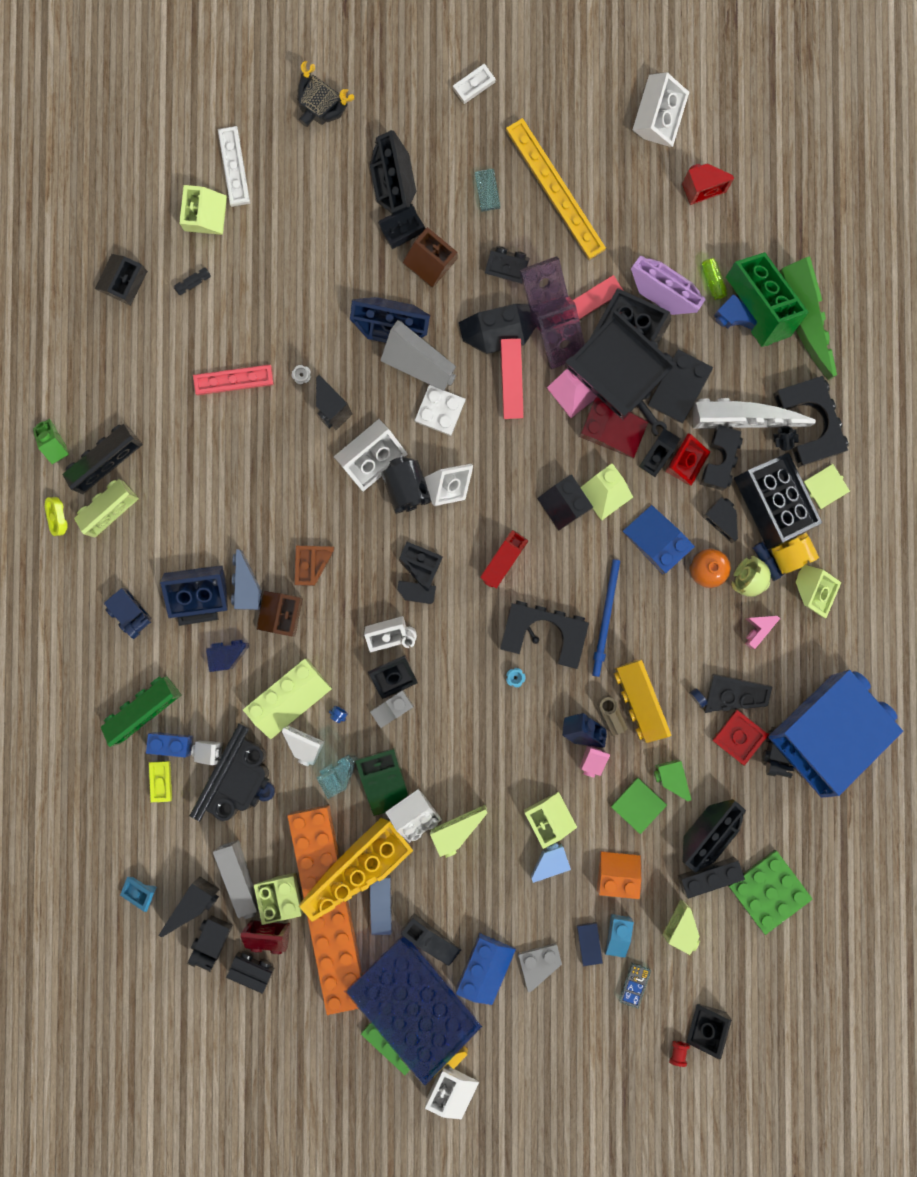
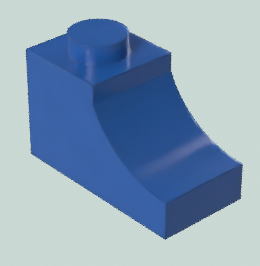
[714,294,757,331]

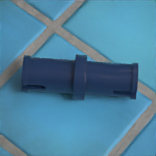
[752,541,784,581]

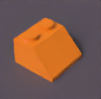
[597,851,641,899]

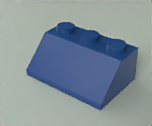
[456,933,516,1005]

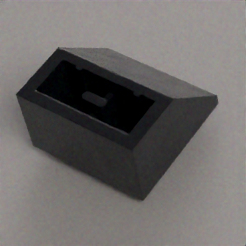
[95,254,148,306]

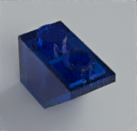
[206,640,249,672]

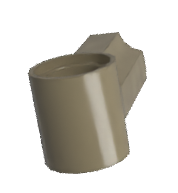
[597,696,628,736]

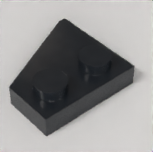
[399,542,443,591]

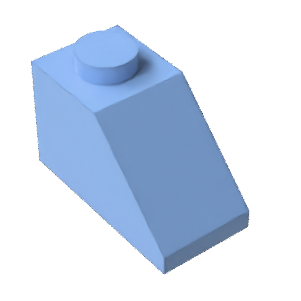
[531,843,571,883]

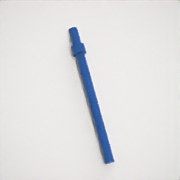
[592,559,620,677]

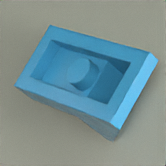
[120,877,157,912]

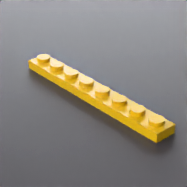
[506,118,606,260]

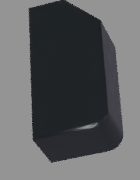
[397,581,436,604]

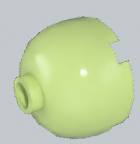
[731,556,771,597]

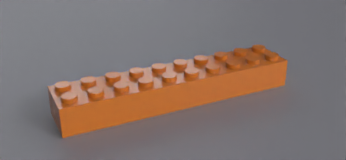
[288,805,368,1015]

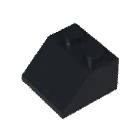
[537,474,593,531]

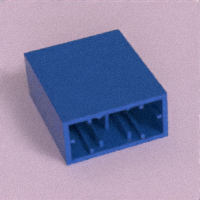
[768,670,903,798]

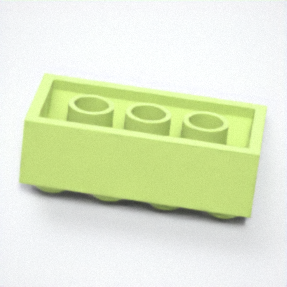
[243,659,332,739]

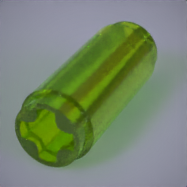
[702,258,727,300]

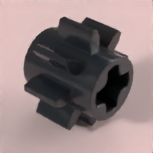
[773,426,799,451]

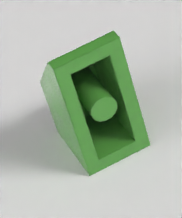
[654,760,691,801]

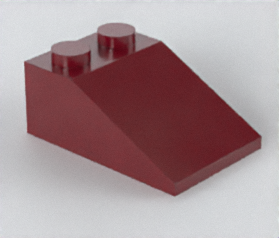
[579,397,648,459]
[241,920,290,954]

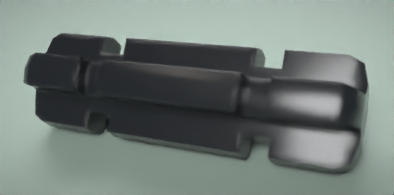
[174,267,211,295]

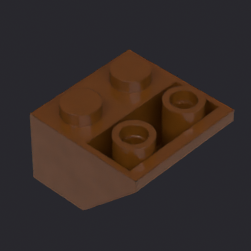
[403,227,458,288]
[256,591,303,637]

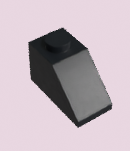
[639,428,681,477]
[702,497,738,543]

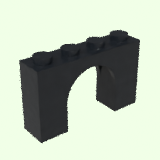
[773,376,849,468]
[500,600,589,669]

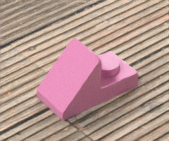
[745,616,780,649]

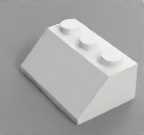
[632,72,689,147]
[334,419,408,492]

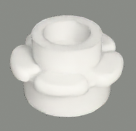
[292,365,311,384]

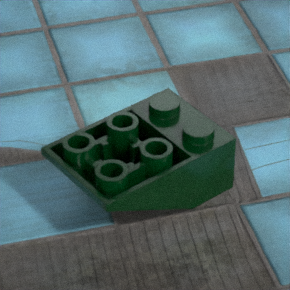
[355,748,409,816]

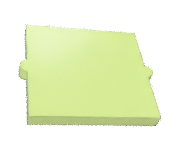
[803,464,850,509]

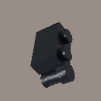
[762,727,794,778]
[187,915,233,972]

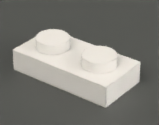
[453,64,496,104]

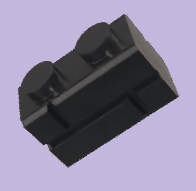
[226,951,275,994]

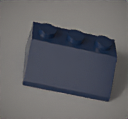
[160,565,228,618]

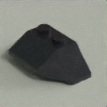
[370,130,417,214]
[458,304,539,354]
[682,799,746,873]

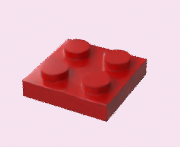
[712,710,769,766]

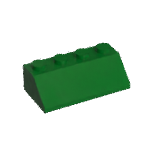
[101,676,182,747]

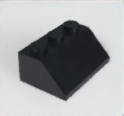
[316,375,352,430]

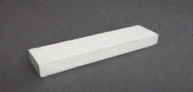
[218,126,250,207]

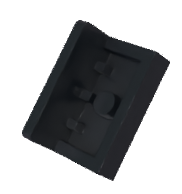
[378,204,426,249]

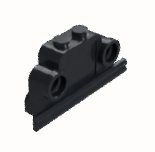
[189,723,270,822]

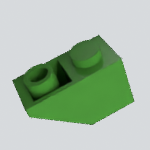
[33,419,69,464]

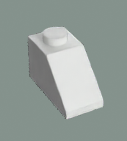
[191,740,223,765]

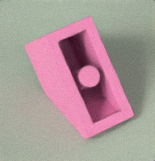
[580,746,610,778]

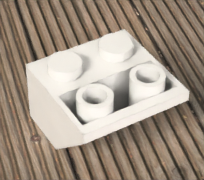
[385,789,442,843]
[425,1065,479,1119]

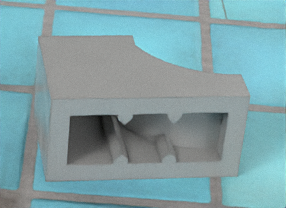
[370,690,414,728]

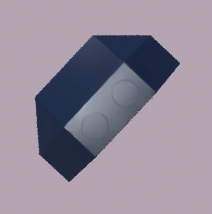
[350,297,430,343]

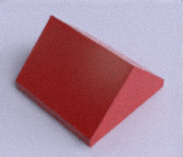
[665,433,710,486]

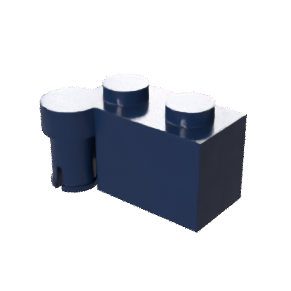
[104,588,152,639]

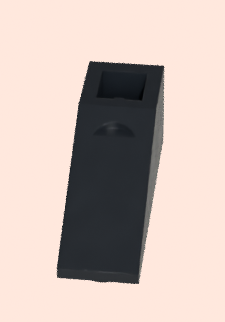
[401,913,461,966]

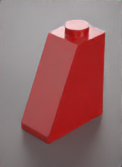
[480,530,529,589]

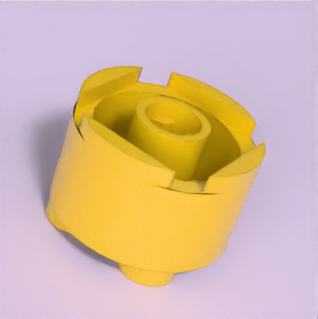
[771,532,819,574]

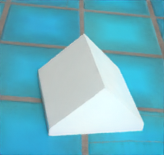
[424,464,473,506]

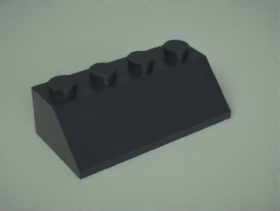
[62,424,143,494]

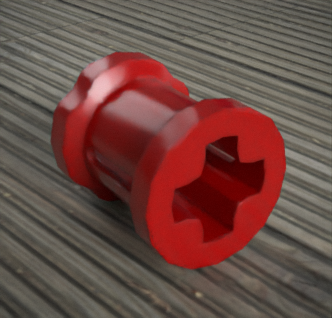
[669,1041,690,1067]

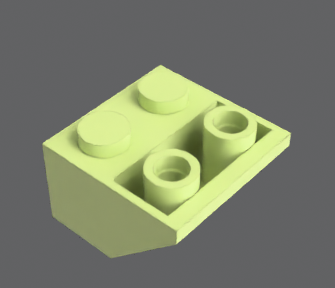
[179,185,227,235]
[524,792,577,849]
[254,873,304,925]

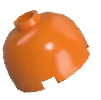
[690,549,731,588]

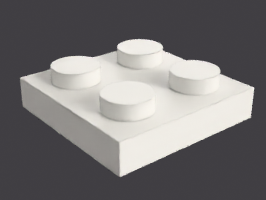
[415,385,466,436]

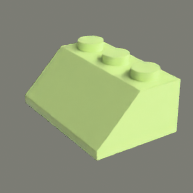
[74,479,139,538]

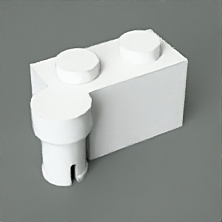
[364,616,417,652]

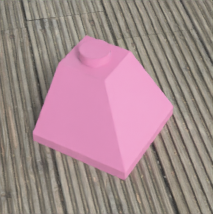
[547,369,597,418]

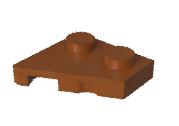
[295,546,335,586]

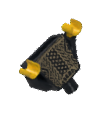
[297,61,354,127]

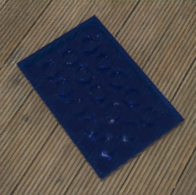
[344,936,482,1086]

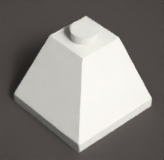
[282,726,324,766]

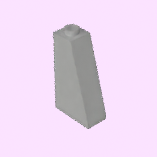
[380,320,456,391]
[213,840,259,919]

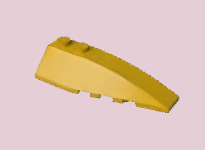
[299,818,413,922]

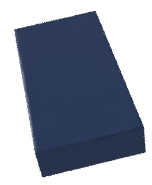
[577,922,603,966]

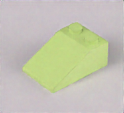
[430,805,487,858]

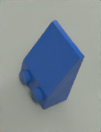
[622,505,695,575]

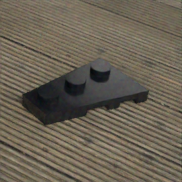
[704,674,772,713]

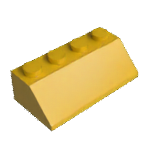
[613,660,672,743]

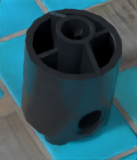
[381,457,431,514]

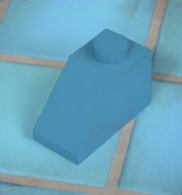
[605,914,634,958]

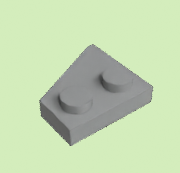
[518,943,562,993]

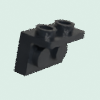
[485,246,530,284]

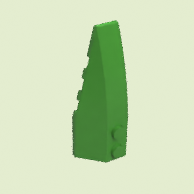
[779,256,837,380]

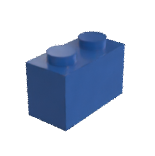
[146,732,193,758]

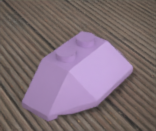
[631,256,706,315]

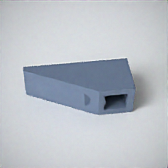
[231,549,262,610]

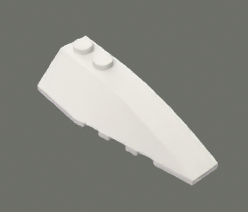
[693,398,815,429]

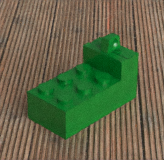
[726,252,809,347]

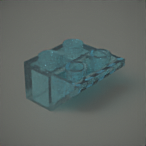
[317,754,357,799]

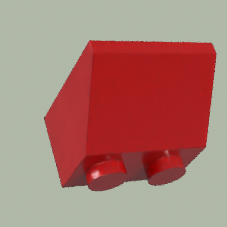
[682,163,734,205]

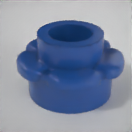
[329,706,348,723]

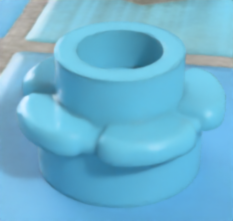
[506,668,526,687]

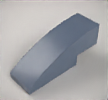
[370,875,392,935]

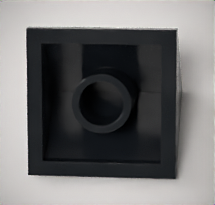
[368,655,418,699]
[686,1004,732,1059]

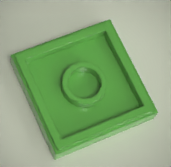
[611,777,667,834]

